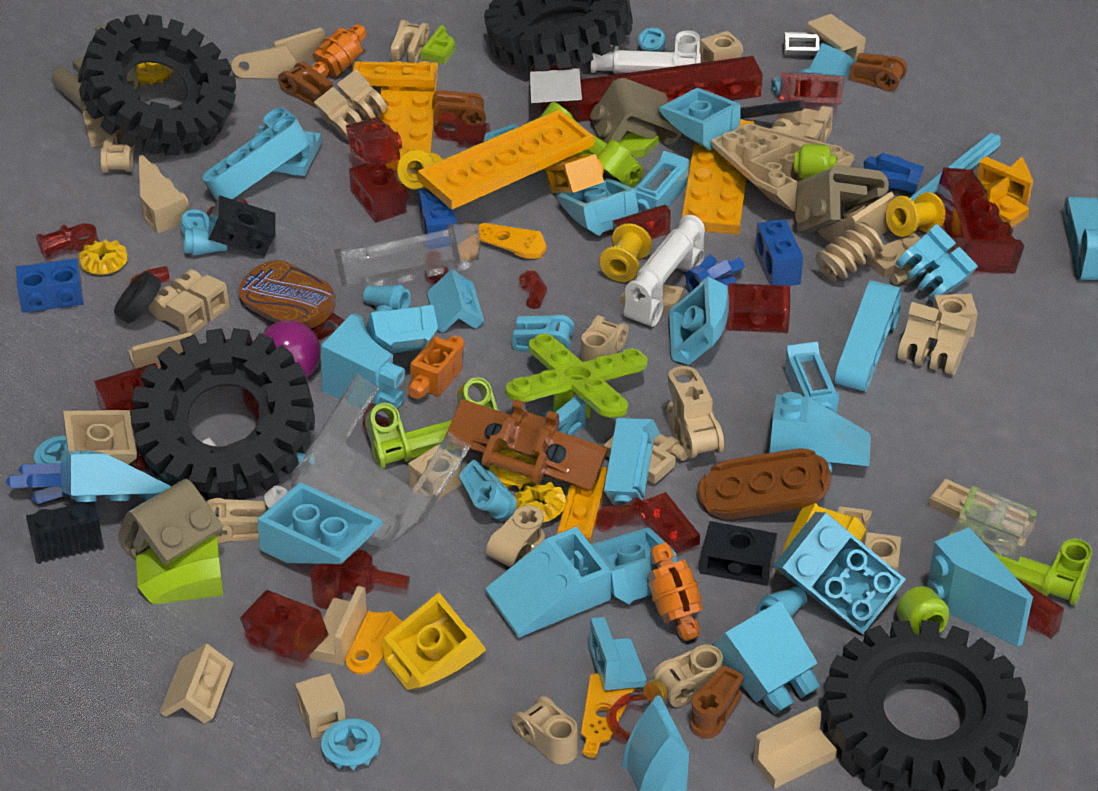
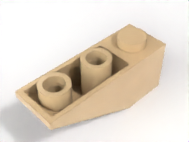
[139,155,189,234]

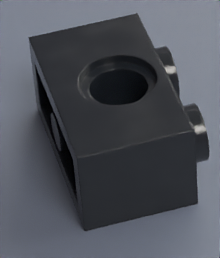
[208,195,276,257]
[700,521,778,586]

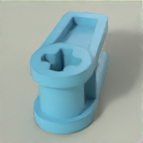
[512,315,575,352]
[459,460,517,522]

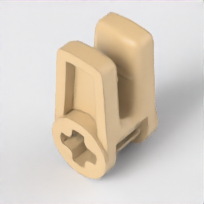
[391,20,430,63]
[101,133,135,173]
[206,498,267,543]

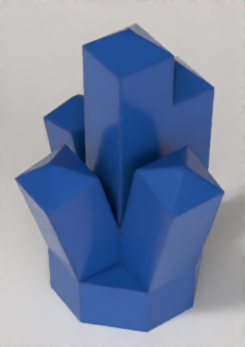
[863,152,924,194]
[685,254,745,292]
[6,463,71,504]

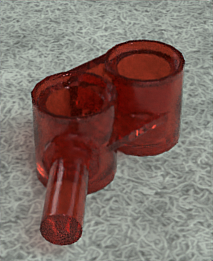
[310,550,410,609]

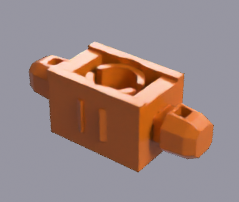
[408,335,464,399]

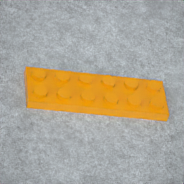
[373,61,438,170]
[417,109,595,210]
[681,119,754,235]

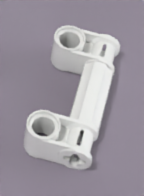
[591,30,701,77]
[624,215,705,327]

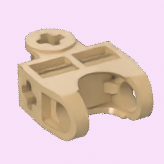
[666,366,724,458]

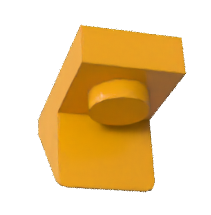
[976,156,1033,206]
[964,177,1030,230]

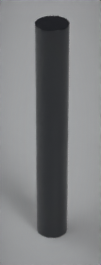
[740,100,804,119]

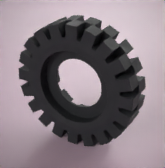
[484,0,633,71]
[78,14,237,155]
[130,328,315,500]
[822,620,1028,791]

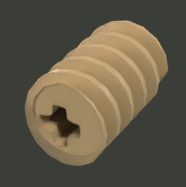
[815,222,884,283]

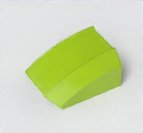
[136,534,224,605]

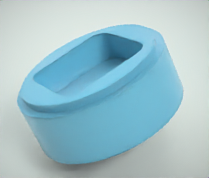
[638,28,666,52]
[179,209,209,234]

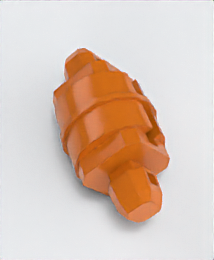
[311,24,367,78]
[647,542,703,642]

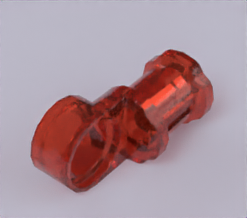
[434,113,490,145]
[36,223,99,259]

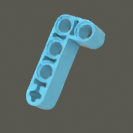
[202,107,310,201]
[1064,197,1098,280]
[835,280,901,392]

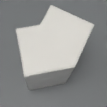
[783,32,819,56]

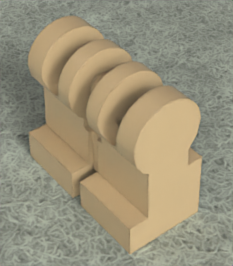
[314,70,388,140]
[771,106,833,143]
[148,269,230,334]
[898,302,975,376]

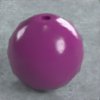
[262,320,321,379]

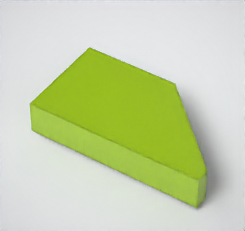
[420,25,456,64]
[619,132,659,158]

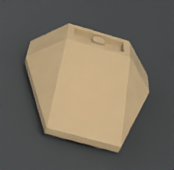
[710,123,854,212]

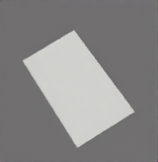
[530,69,582,103]

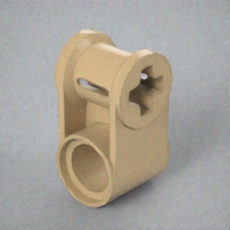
[580,315,629,362]
[486,505,545,568]
[652,644,723,707]
[512,695,578,765]

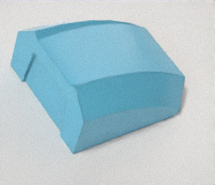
[658,88,740,151]
[556,178,639,236]
[669,277,729,365]
[366,305,438,354]
[591,527,677,605]
[622,695,689,791]

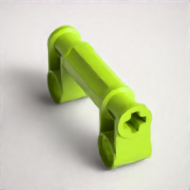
[541,101,644,188]
[365,377,499,469]
[949,505,1092,606]

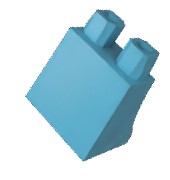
[321,313,405,411]
[712,600,820,715]

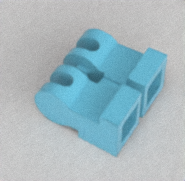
[895,224,978,303]

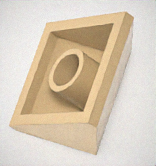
[817,191,894,244]
[63,410,137,464]

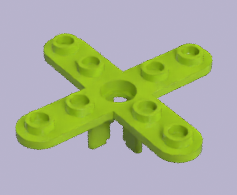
[505,334,648,418]

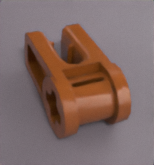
[850,53,908,91]
[278,61,333,107]
[432,90,486,129]
[690,666,744,739]

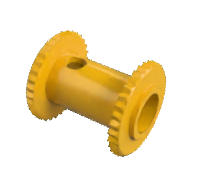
[397,149,443,190]
[886,192,945,237]
[599,223,652,282]

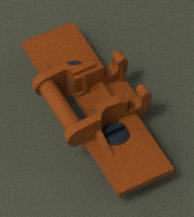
[444,399,608,491]

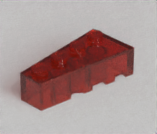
[935,167,1025,274]

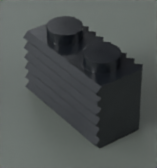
[26,501,104,564]

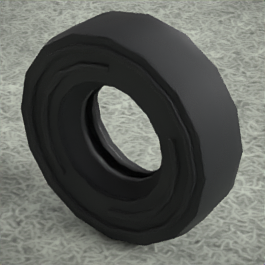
[114,271,161,323]

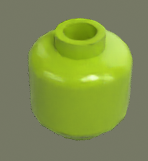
[794,144,837,180]
[896,586,950,635]

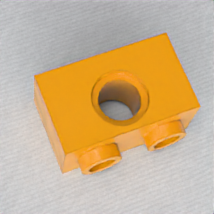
[544,154,604,193]

